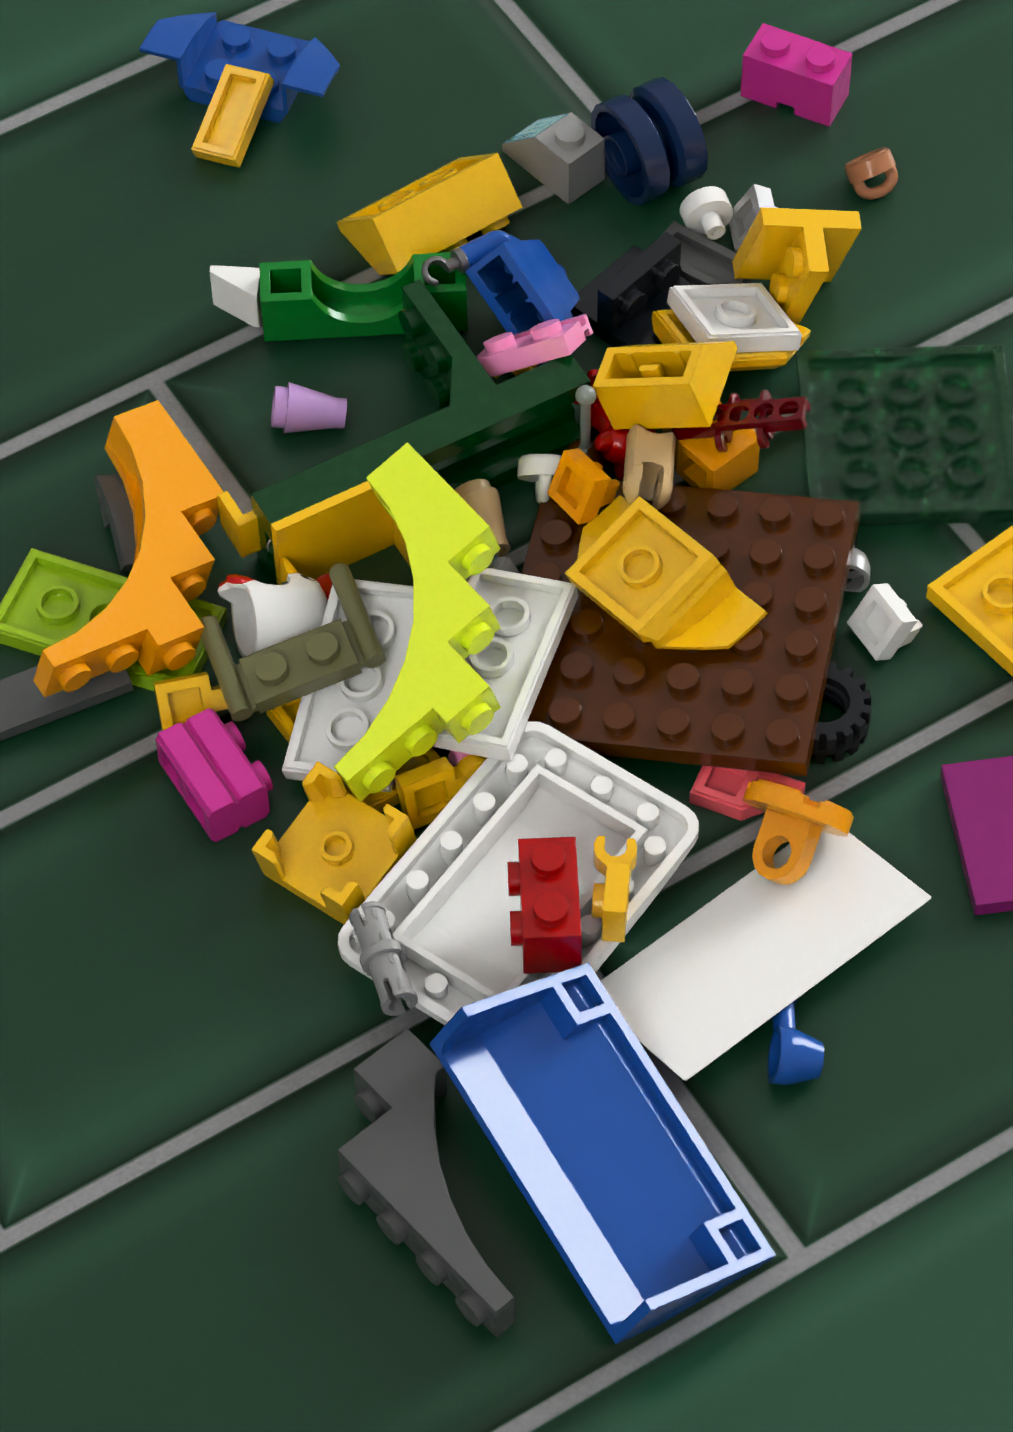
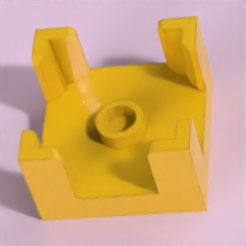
[251,761,417,925]

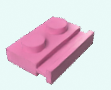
[476,314,593,377]

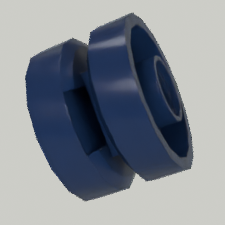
[591,77,708,205]

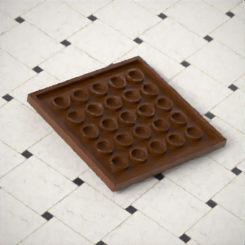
[521,480,860,776]

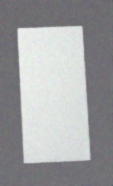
[601,832,931,1081]

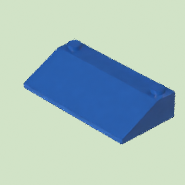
[429,962,776,1344]

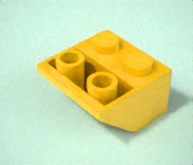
[593,341,738,430]

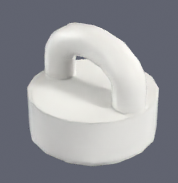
[517,454,561,504]

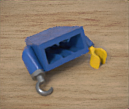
[421,230,580,378]

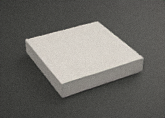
[666,283,802,353]

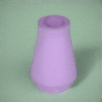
[271,382,347,434]

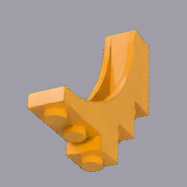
[33,400,224,698]

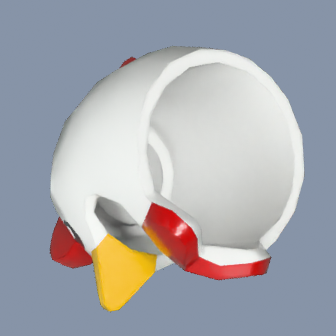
[218,557,332,658]

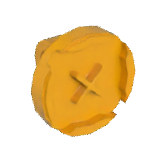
[742,779,854,885]

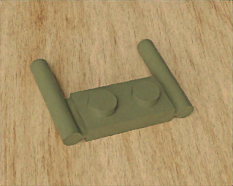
[200,563,386,721]

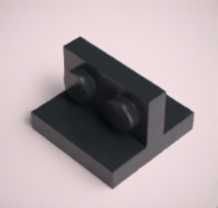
[571,232,693,347]

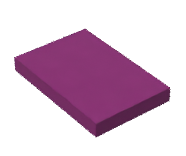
[940,756,1013,916]

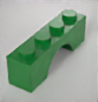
[259,252,468,342]

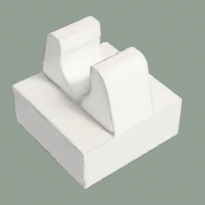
[847,583,923,661]

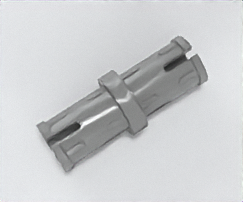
[349,901,418,1016]

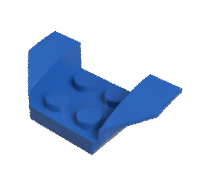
[139,12,340,123]

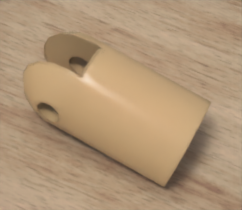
[623,424,676,510]

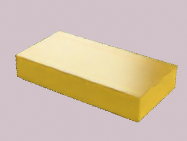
[191,64,274,168]

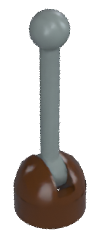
[567,385,606,472]

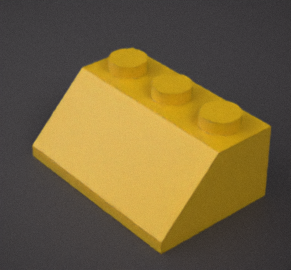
[336,153,523,275]

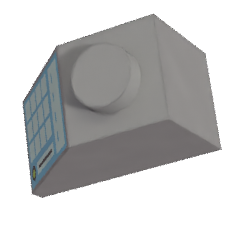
[502,112,605,205]

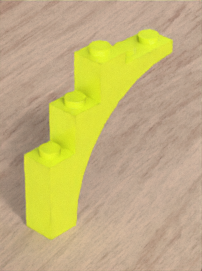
[334,442,501,802]

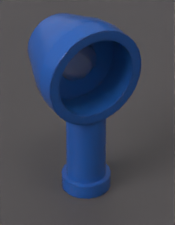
[767,999,824,1085]

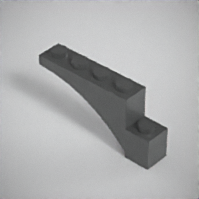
[338,1028,515,1338]

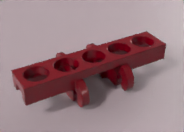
[672,390,811,452]

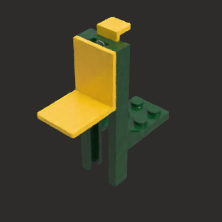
[217,280,591,585]

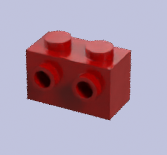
[507,837,582,974]

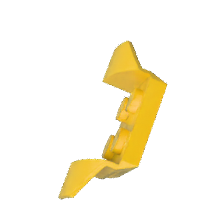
[565,495,768,650]

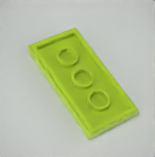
[0,548,228,692]

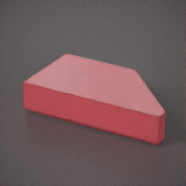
[689,766,806,821]

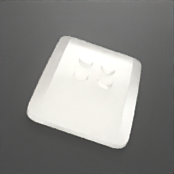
[338,721,699,1025]

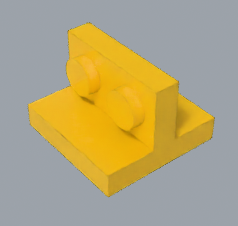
[732,207,862,325]

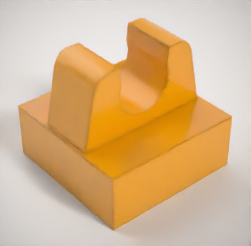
[547,448,620,525]

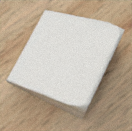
[209,265,262,327]

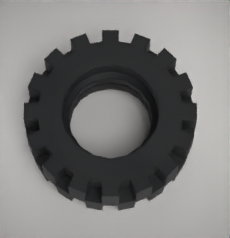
[811,661,871,764]

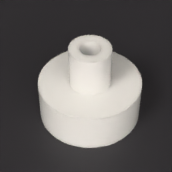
[679,186,733,240]

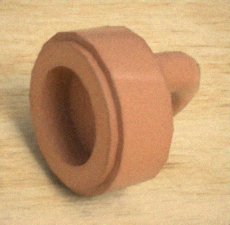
[844,147,898,200]

